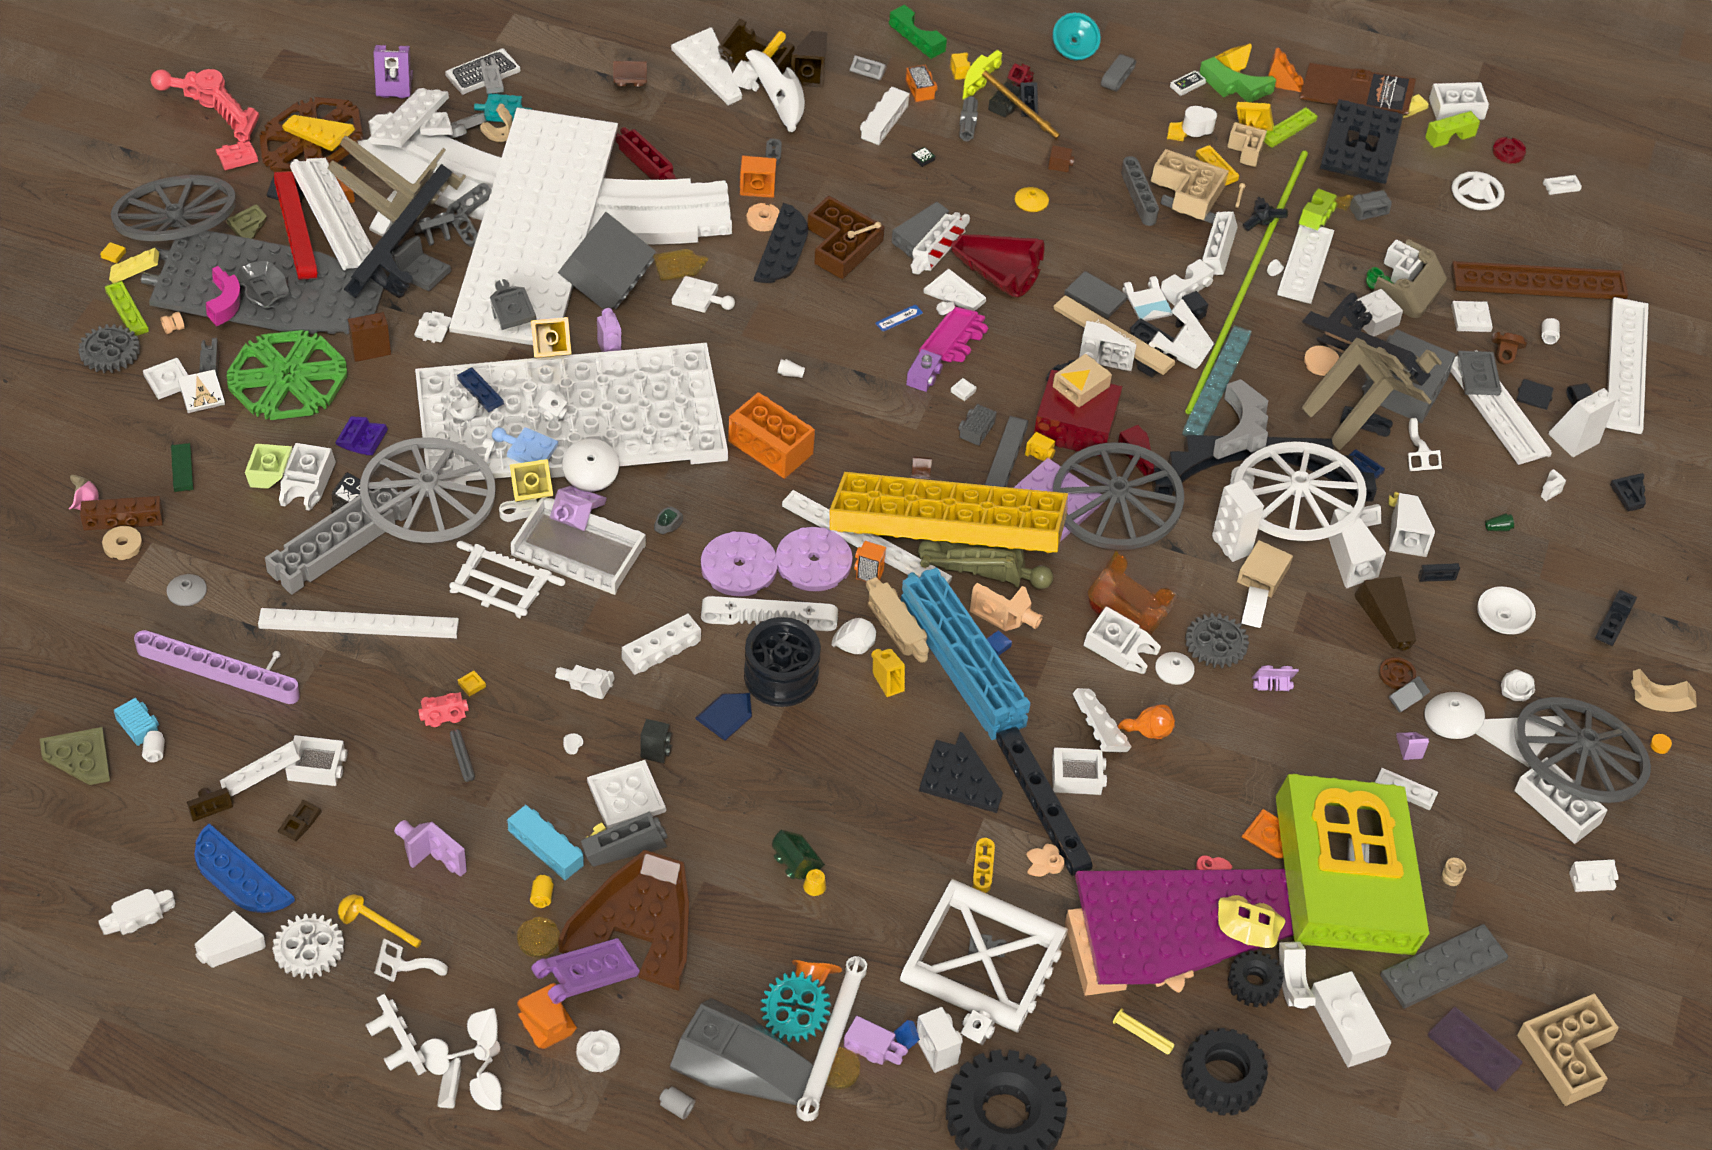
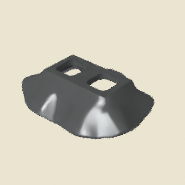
[237,261,290,308]

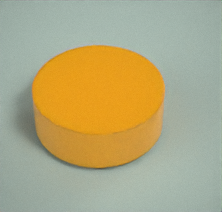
[1650,734,1672,754]

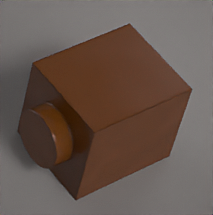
[1048,145,1075,172]

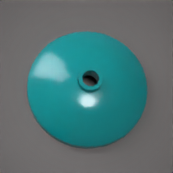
[1053,13,1100,60]

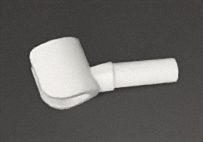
[483,438,496,463]

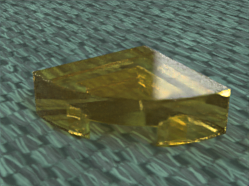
[1335,195,1353,211]

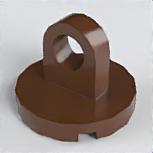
[1491,332,1528,365]

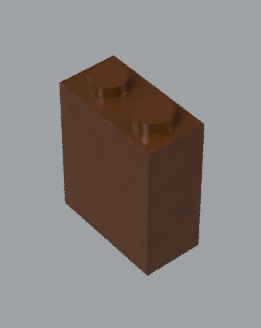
[348,312,391,362]

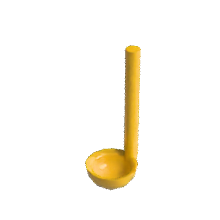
[338,894,422,948]

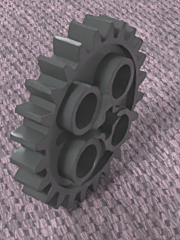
[78,324,140,373]
[1185,613,1249,668]

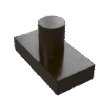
[187,787,233,822]

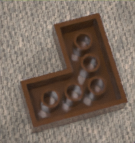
[807,195,885,279]

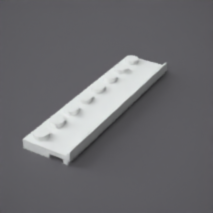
[290,158,373,270]
[1451,350,1552,465]

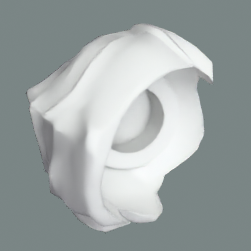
[1501,669,1535,701]

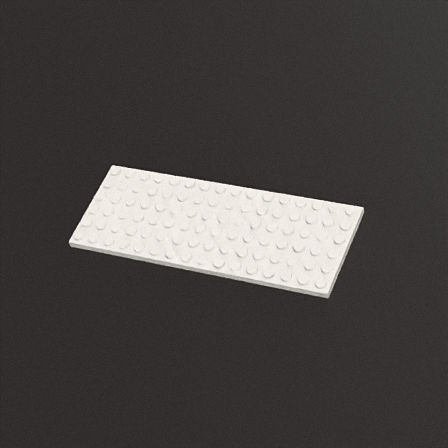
[449,108,618,345]

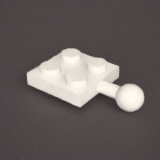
[672,276,735,313]

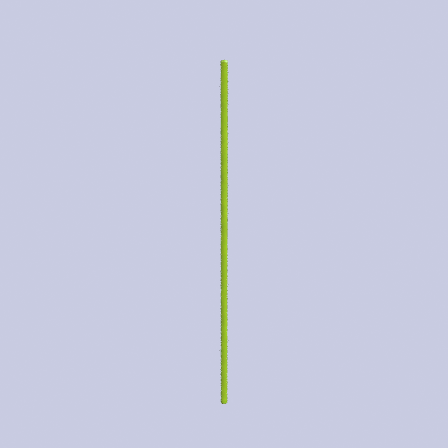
[1185,151,1308,415]

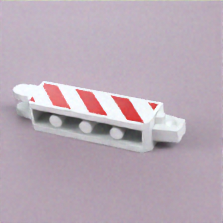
[911,212,970,274]

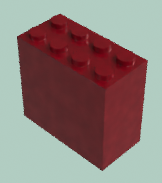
[1034,369,1123,457]

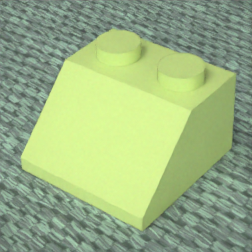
[245,444,292,489]

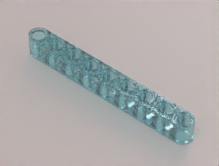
[1182,325,1252,436]

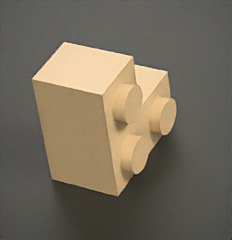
[1227,122,1267,167]

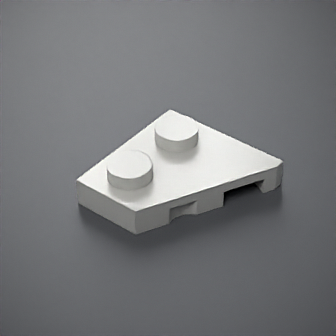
[420,112,453,136]

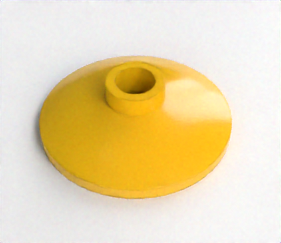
[1015,187,1049,212]

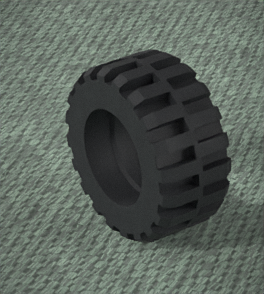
[1181,1028,1268,1116]

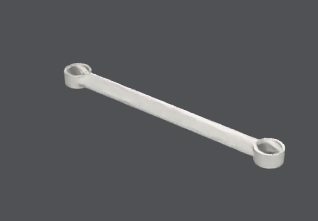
[797,956,867,1121]

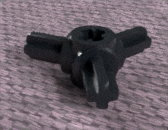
[1242,196,1288,231]

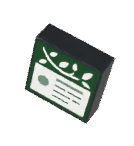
[911,147,935,167]

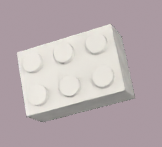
[1429,82,1489,120]

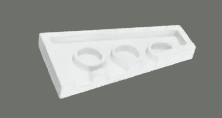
[1073,688,1132,752]

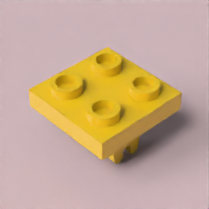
[1236,102,1274,131]

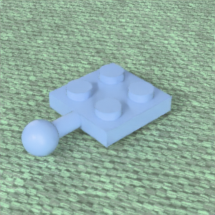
[492,427,558,463]

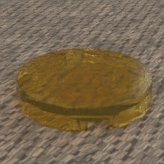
[517,917,560,957]
[825,1047,861,1089]

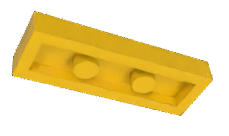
[1195,145,1240,186]

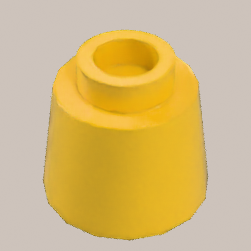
[803,869,826,896]

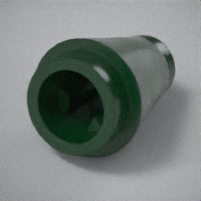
[1485,513,1514,531]

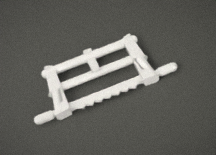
[449,541,565,619]

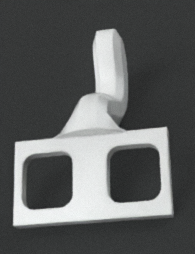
[1408,418,1442,471]
[375,939,448,982]

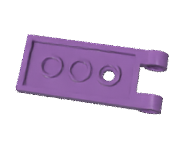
[531,938,640,1004]

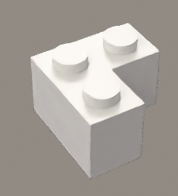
[1384,239,1424,283]

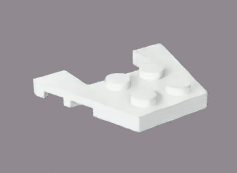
[1148,299,1214,369]

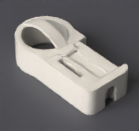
[499,499,537,522]

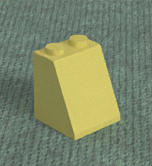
[510,459,553,502]

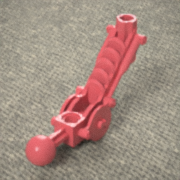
[151,69,259,142]

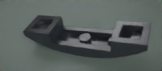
[1595,589,1637,646]

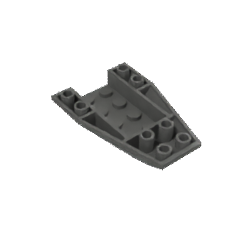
[670,998,813,1105]

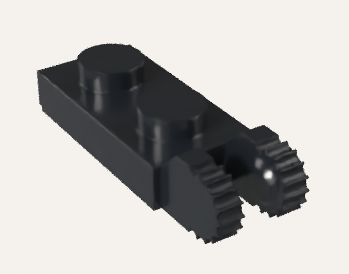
[1340,406,1393,437]

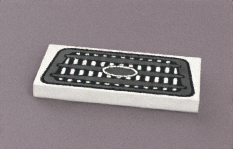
[445,49,520,95]

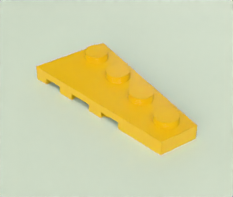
[282,115,355,151]

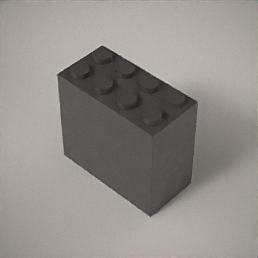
[557,212,656,309]
[1362,329,1456,423]

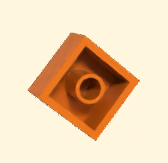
[740,156,777,198]

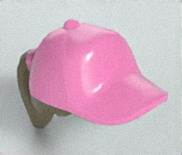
[69,475,99,510]

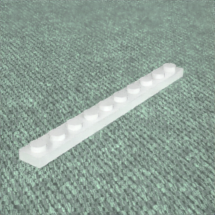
[782,490,952,584]
[258,608,459,638]

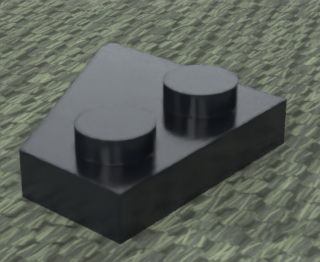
[1610,473,1646,512]

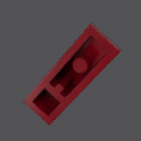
[1118,425,1154,476]

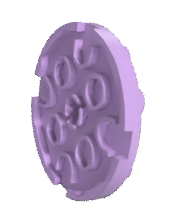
[776,527,852,591]
[701,531,778,596]

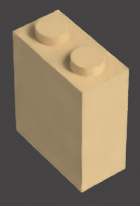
[1237,540,1293,598]

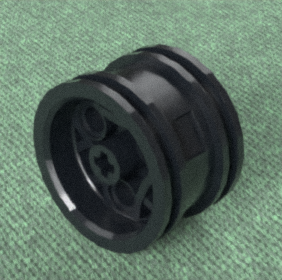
[744,617,821,707]

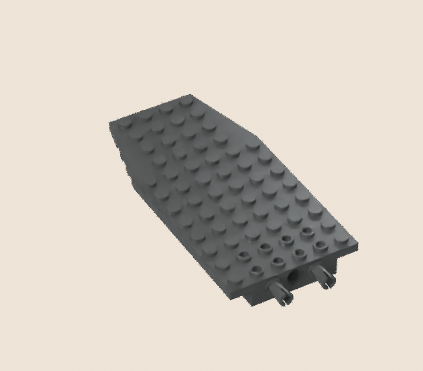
[141,225,384,334]

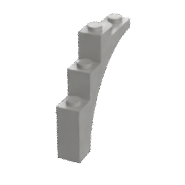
[1213,379,1268,459]

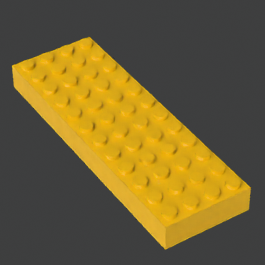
[829,472,1068,553]

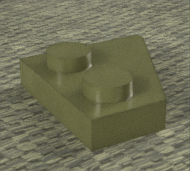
[227,204,267,239]

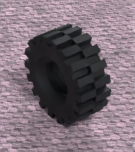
[1227,950,1284,1007]

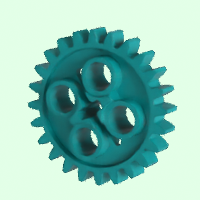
[761,972,831,1043]

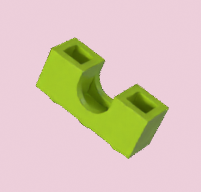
[1425,111,1480,148]
[1299,189,1337,231]

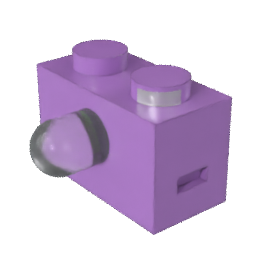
[906,349,943,392]

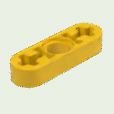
[972,838,995,893]

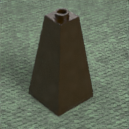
[791,31,827,87]
[1354,576,1416,651]

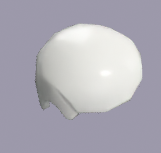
[449,396,478,421]

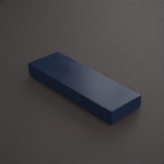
[457,367,504,413]

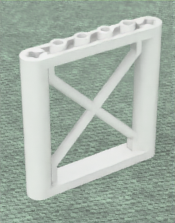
[900,879,1068,1033]

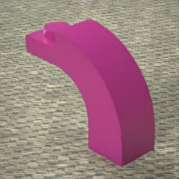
[206,266,240,326]

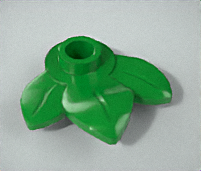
[1366,267,1395,289]

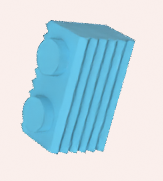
[114,698,159,746]

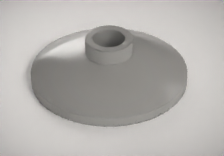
[167,574,207,606]

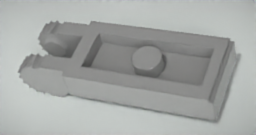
[480,58,504,94]

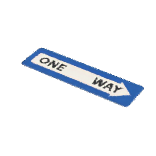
[875,305,923,331]

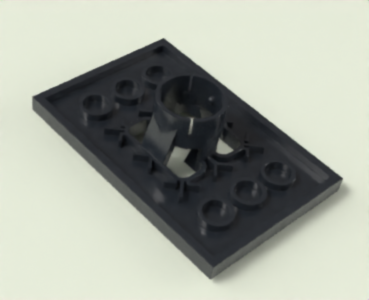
[1320,99,1404,184]

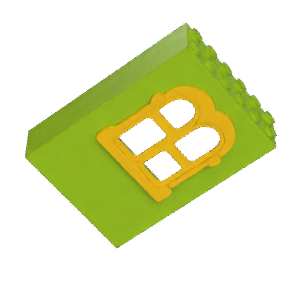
[1276,774,1429,955]

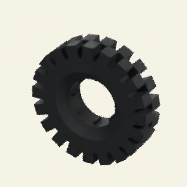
[945,1050,1067,1150]

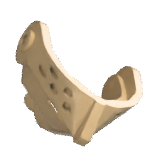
[480,104,512,142]

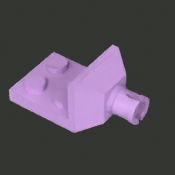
[550,486,607,531]
[395,820,466,877]

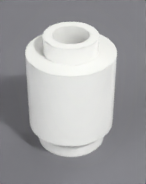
[1542,318,1560,344]
[142,731,165,762]

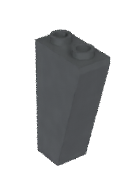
[892,202,949,259]
[581,811,668,867]

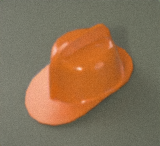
[792,960,842,987]

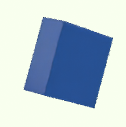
[987,630,1012,656]
[894,1020,920,1050]

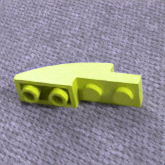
[963,50,1002,99]

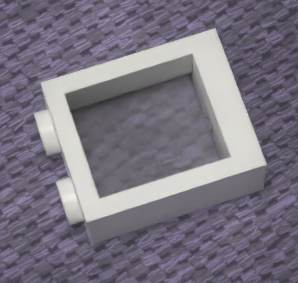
[285,735,347,786]
[1052,748,1107,795]

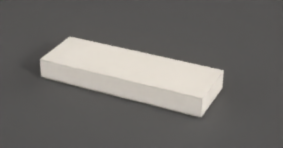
[1375,768,1438,810]

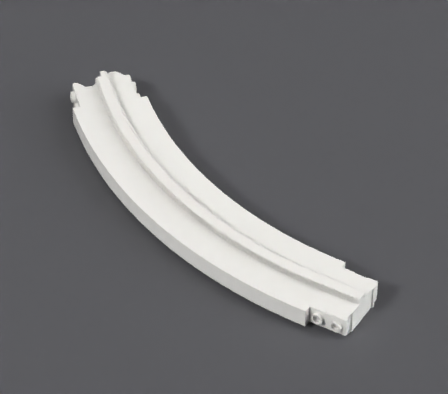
[357,112,732,244]

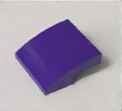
[335,416,388,456]

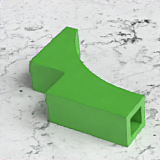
[1199,57,1276,103]

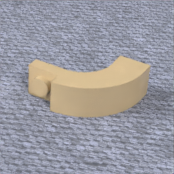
[1631,669,1697,712]

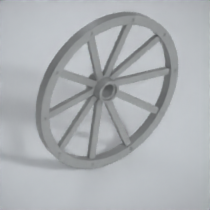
[360,438,495,543]

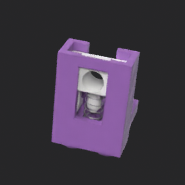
[374,45,413,98]

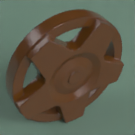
[1379,657,1416,690]

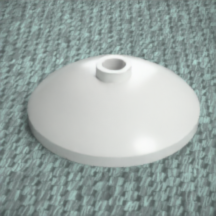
[562,439,619,492]
[1477,587,1536,634]
[1424,692,1485,739]

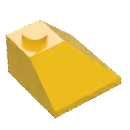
[1215,43,1252,73]

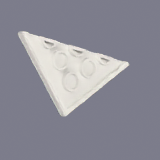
[1475,716,1565,767]

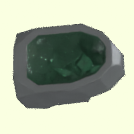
[654,507,683,534]

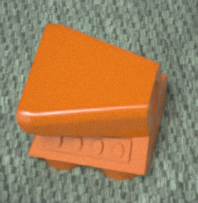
[517,983,577,1049]

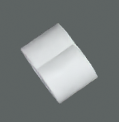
[1182,106,1217,137]

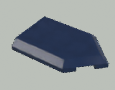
[695,693,752,741]

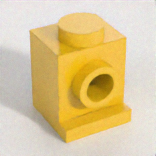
[950,53,971,80]
[1025,432,1055,461]

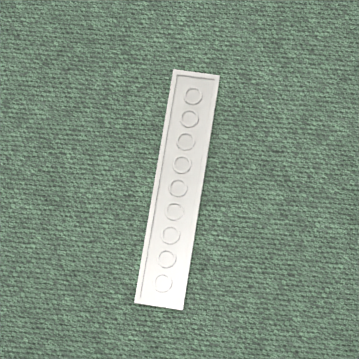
[1606,297,1648,434]

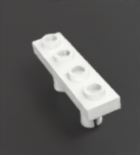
[365,994,426,1075]

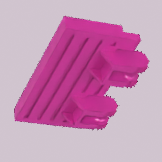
[919,307,988,362]

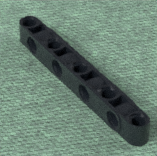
[996,726,1093,876]

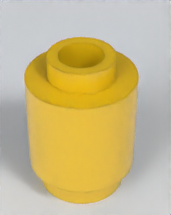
[530,875,554,908]

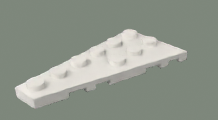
[671,27,742,105]

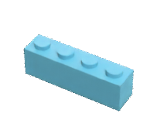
[507,805,583,880]

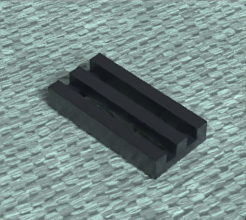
[1418,563,1460,582]

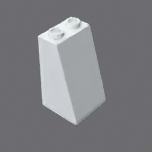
[1549,388,1617,457]
[1328,505,1386,588]

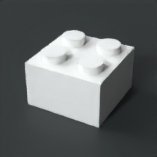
[1355,289,1403,336]
[916,1007,963,1073]

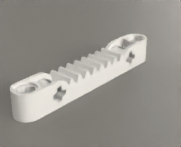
[701,596,838,631]

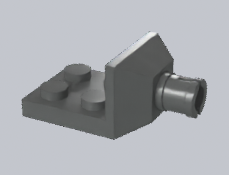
[391,236,451,291]
[490,279,537,330]

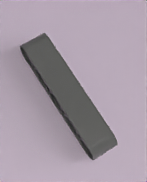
[1121,156,1159,226]

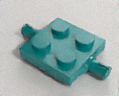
[474,94,532,123]

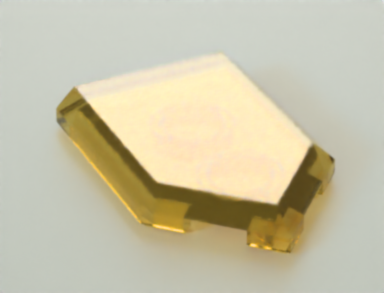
[653,249,708,281]

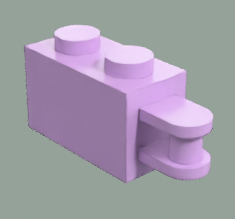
[597,308,621,352]
[844,1016,908,1065]

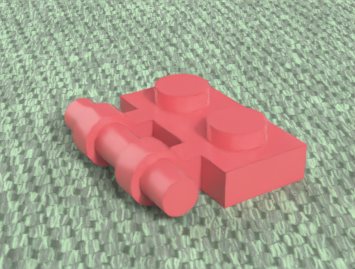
[216,141,258,170]

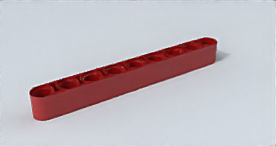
[274,171,317,280]

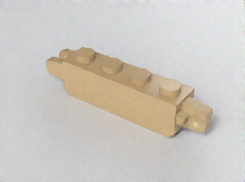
[866,577,929,663]

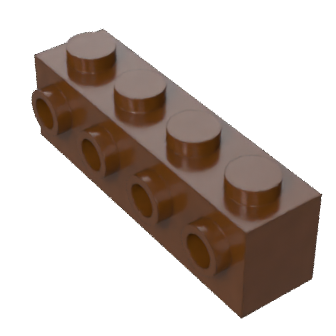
[80,496,163,531]

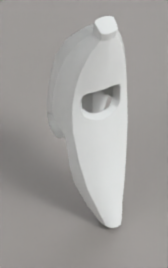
[746,50,805,132]

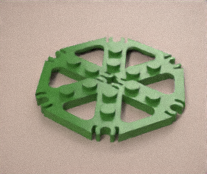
[227,330,347,420]

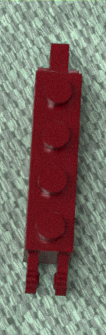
[615,127,676,180]

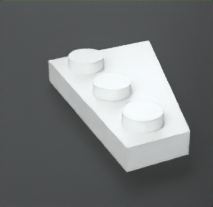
[924,269,986,311]

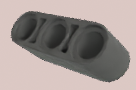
[1101,54,1136,92]

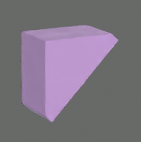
[1396,732,1429,760]

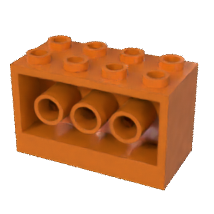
[728,392,815,479]

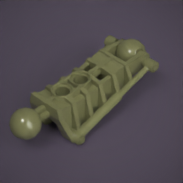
[918,539,1053,589]

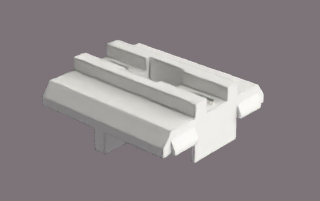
[415,311,452,343]

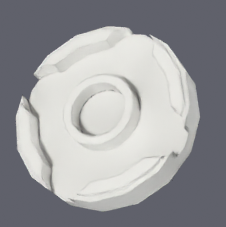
[576,1030,620,1072]

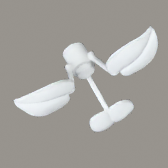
[420,1008,502,1110]

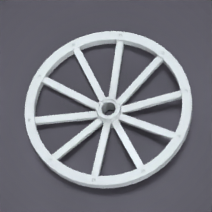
[1234,442,1366,541]

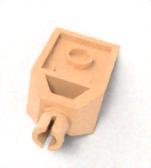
[970,583,1043,631]

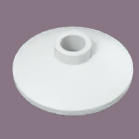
[1155,652,1194,685]

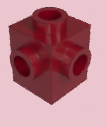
[1007,63,1034,87]

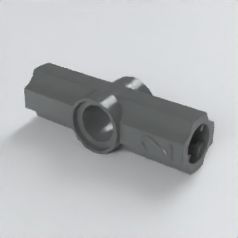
[959,96,978,141]

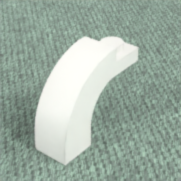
[1279,942,1316,1008]

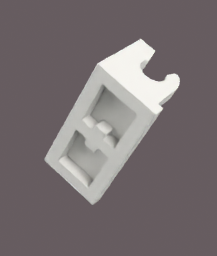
[1569,860,1618,892]

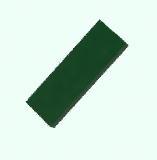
[171,443,194,492]

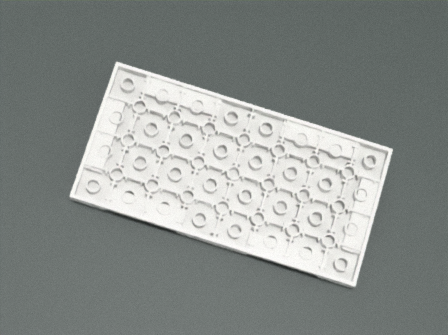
[415,343,728,485]

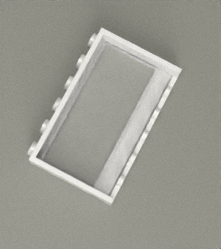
[511,497,646,595]

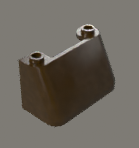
[718,19,795,74]

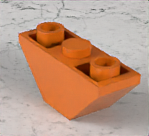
[1268,47,1304,92]

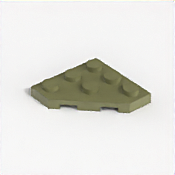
[40,727,110,785]

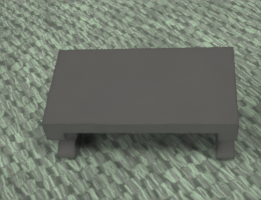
[199,338,220,379]

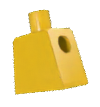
[871,649,905,697]

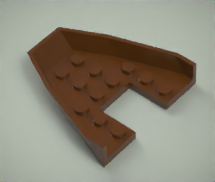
[558,850,689,991]

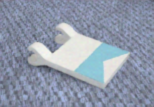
[1122,276,1173,321]

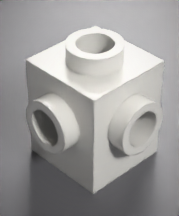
[537,390,568,423]
[961,1009,995,1046]

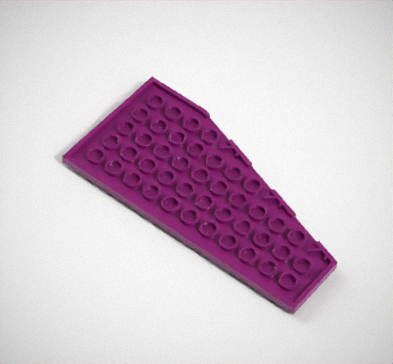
[1075,869,1294,985]

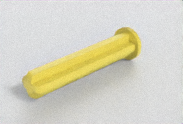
[1113,1008,1175,1054]

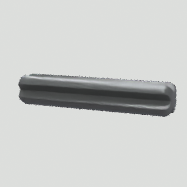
[450,729,475,782]

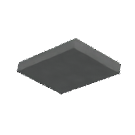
[1065,271,1128,319]
[1457,351,1502,395]

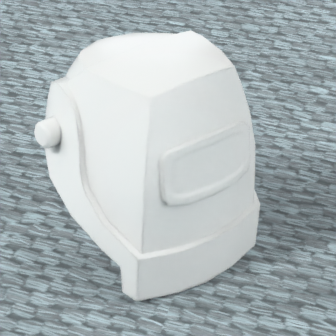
[831,618,876,654]

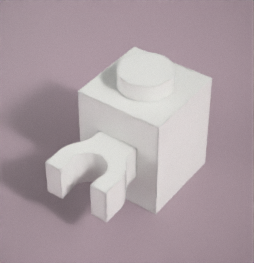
[731,61,759,91]

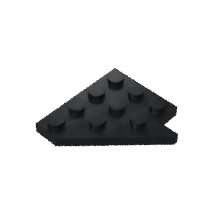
[919,732,1003,813]

